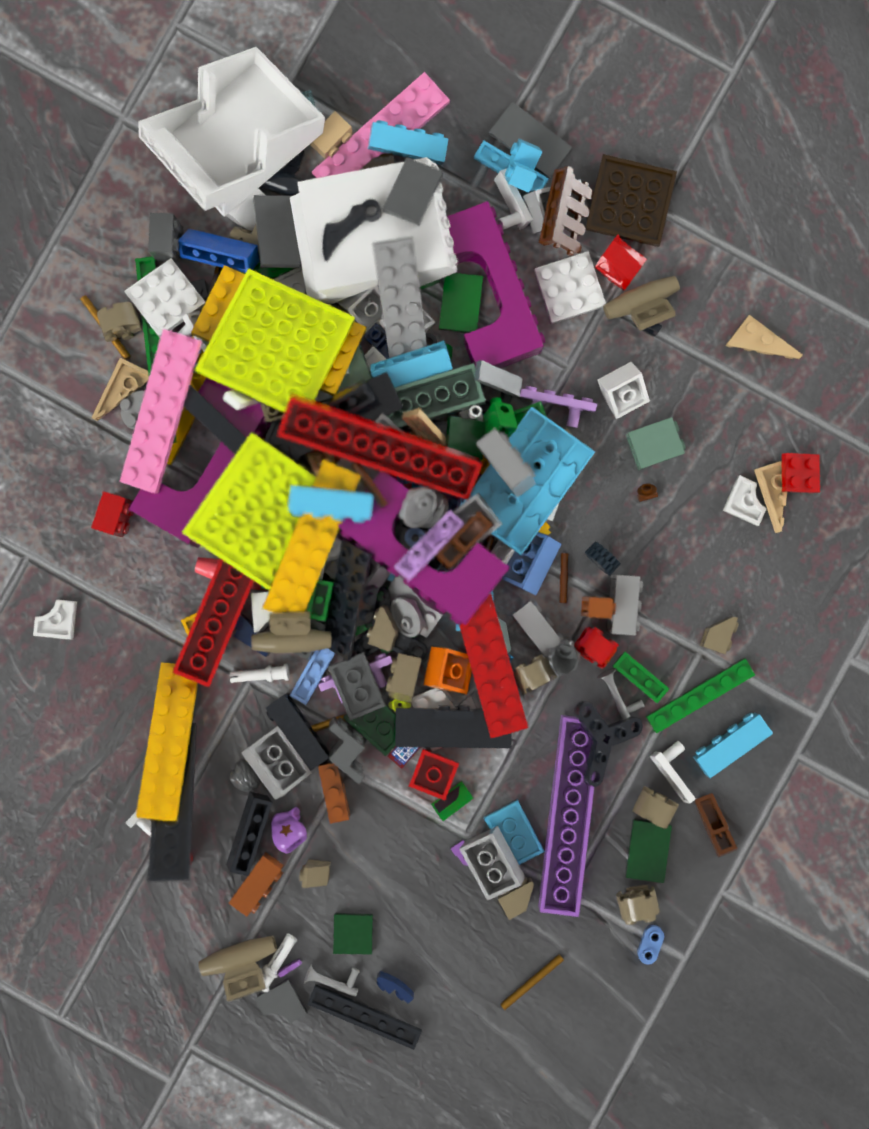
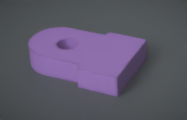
[451,840,468,866]
[278,959,302,978]

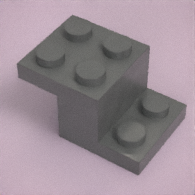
[329,716,364,784]

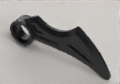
[322,199,382,262]

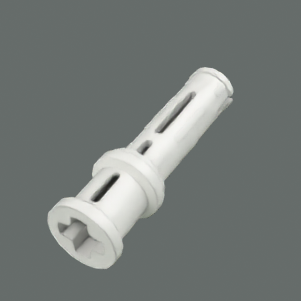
[230,664,289,683]
[262,933,297,992]

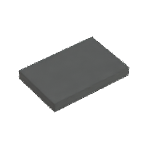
[383,158,443,226]
[328,652,386,720]

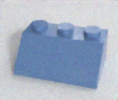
[502,532,561,596]

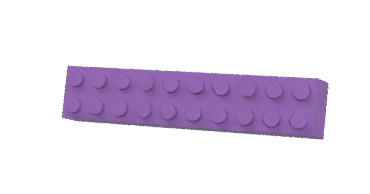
[538,715,596,917]

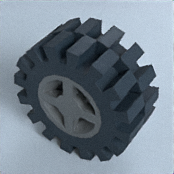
[585,541,621,576]

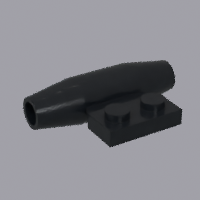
[259,150,305,196]

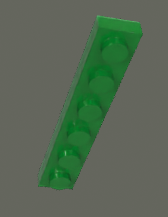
[646,658,755,734]

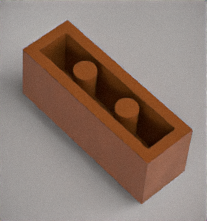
[581,597,616,618]
[318,761,351,824]
[229,852,284,917]

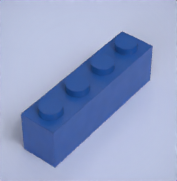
[178,229,259,273]

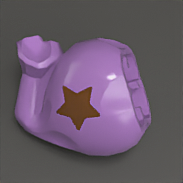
[271,807,307,853]

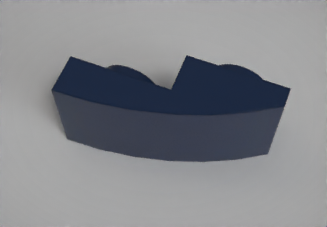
[363,323,389,359]
[376,971,414,1004]

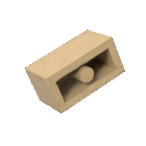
[310,111,353,159]

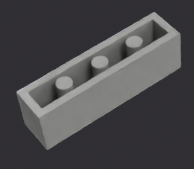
[511,601,565,676]

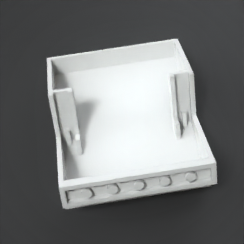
[138,47,325,217]
[290,157,457,305]

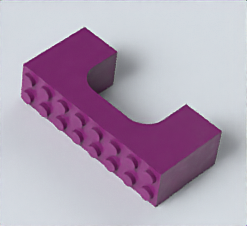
[447,201,545,369]
[129,377,272,548]
[338,471,509,626]

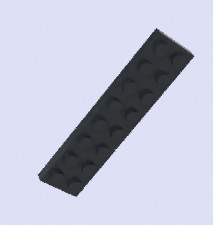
[148,723,197,882]

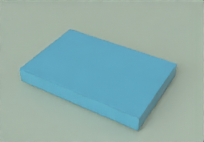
[484,799,545,865]

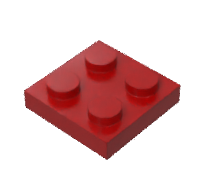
[781,453,820,493]

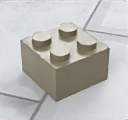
[386,653,421,703]

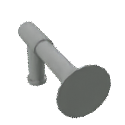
[597,669,645,720]
[304,964,360,997]

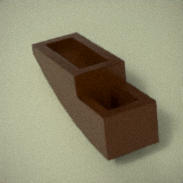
[434,511,493,570]
[694,793,737,858]

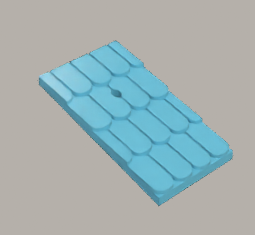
[461,407,595,555]

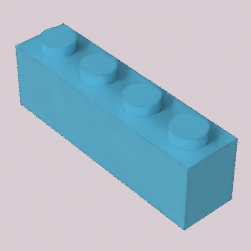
[367,120,448,165]
[370,341,453,388]
[288,485,373,522]
[693,712,773,778]

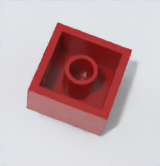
[91,491,134,537]
[409,748,459,800]

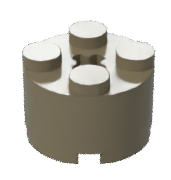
[97,302,142,342]
[514,654,557,695]
[632,786,679,829]
[616,885,660,925]

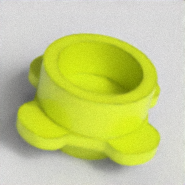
[388,699,411,712]

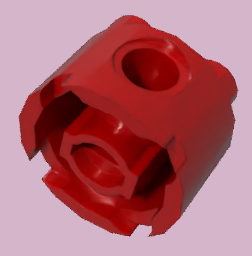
[574,627,619,669]

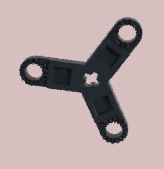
[343,586,428,660]
[574,701,643,787]

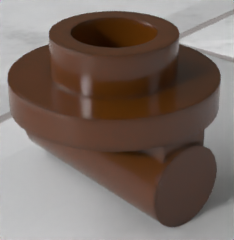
[637,483,658,502]

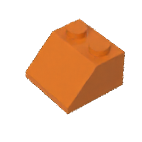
[423,647,472,694]

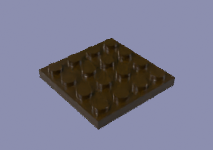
[585,154,677,247]

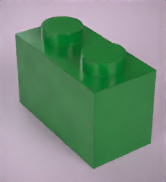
[307,579,334,621]

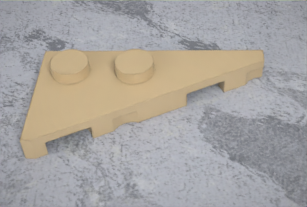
[726,315,802,359]
[92,358,149,421]
[754,461,787,533]

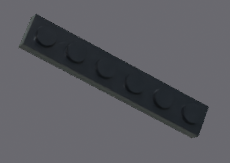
[307,984,422,1050]

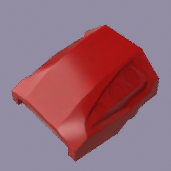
[595,235,647,291]

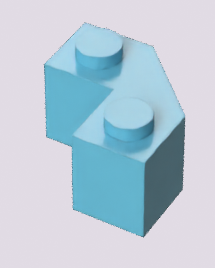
[505,138,543,193]

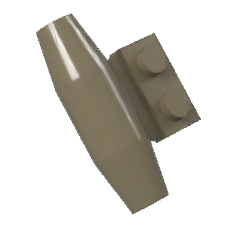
[603,276,680,331]
[251,612,331,653]
[199,936,277,1002]

